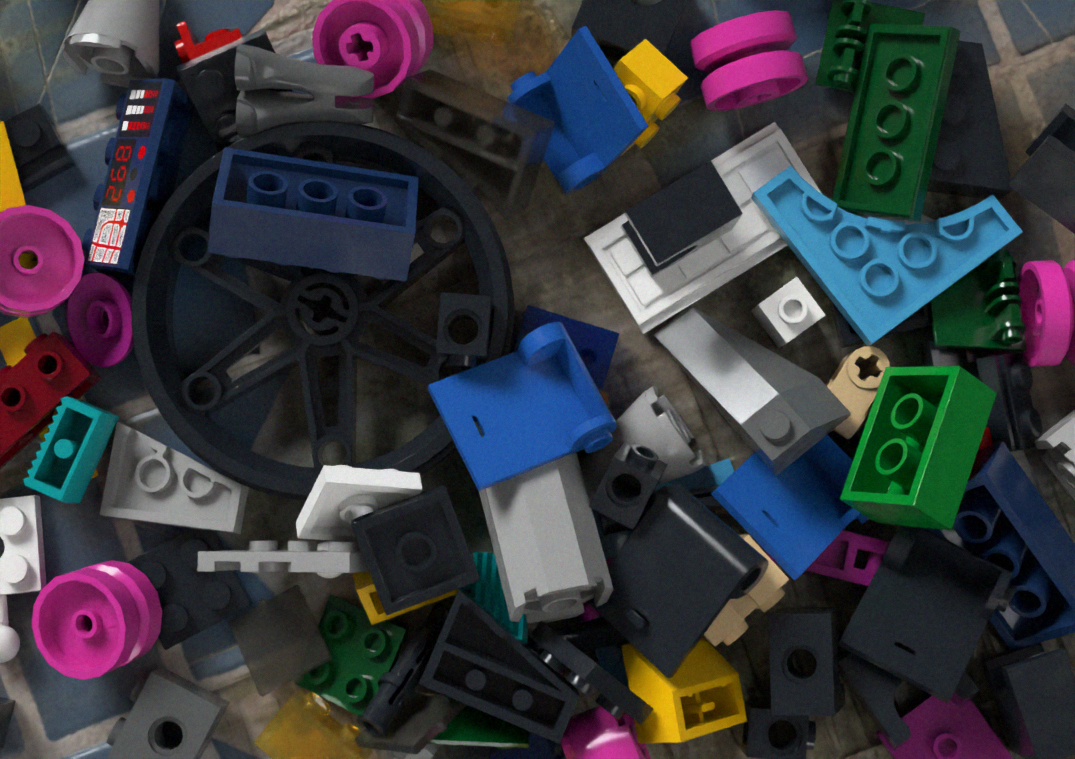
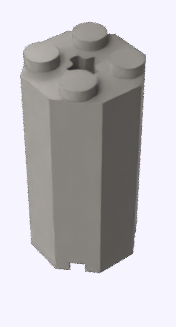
[474,421,613,625]

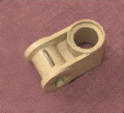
[825,346,890,440]

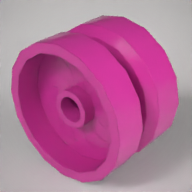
[312,0,433,99]
[690,10,809,111]
[0,205,85,318]
[1017,260,1075,367]
[32,560,162,680]

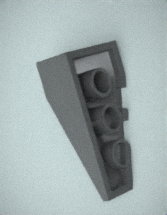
[654,306,851,476]

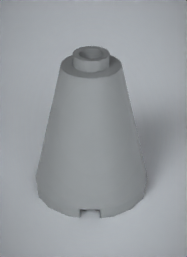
[62,0,160,88]
[579,385,707,503]

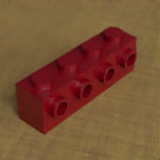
[0,332,103,469]

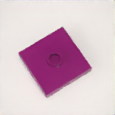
[875,694,1013,759]

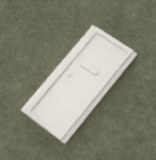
[584,122,822,334]

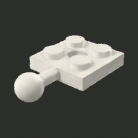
[296,465,422,578]
[0,495,47,663]

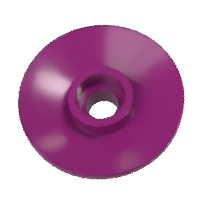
[67,272,134,367]

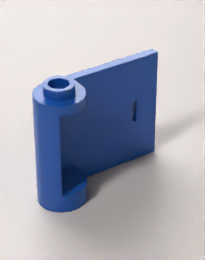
[507,26,648,195]
[428,322,617,491]
[711,434,869,581]

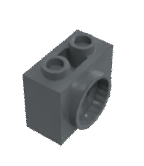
[106,667,230,759]

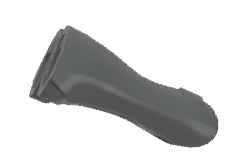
[235,44,374,138]

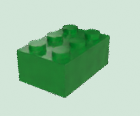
[839,366,997,530]

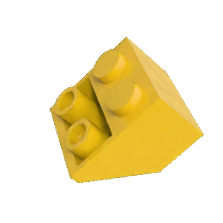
[621,636,747,744]

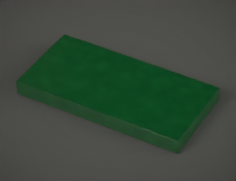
[832,23,961,222]

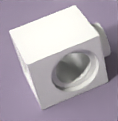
[751,277,825,348]

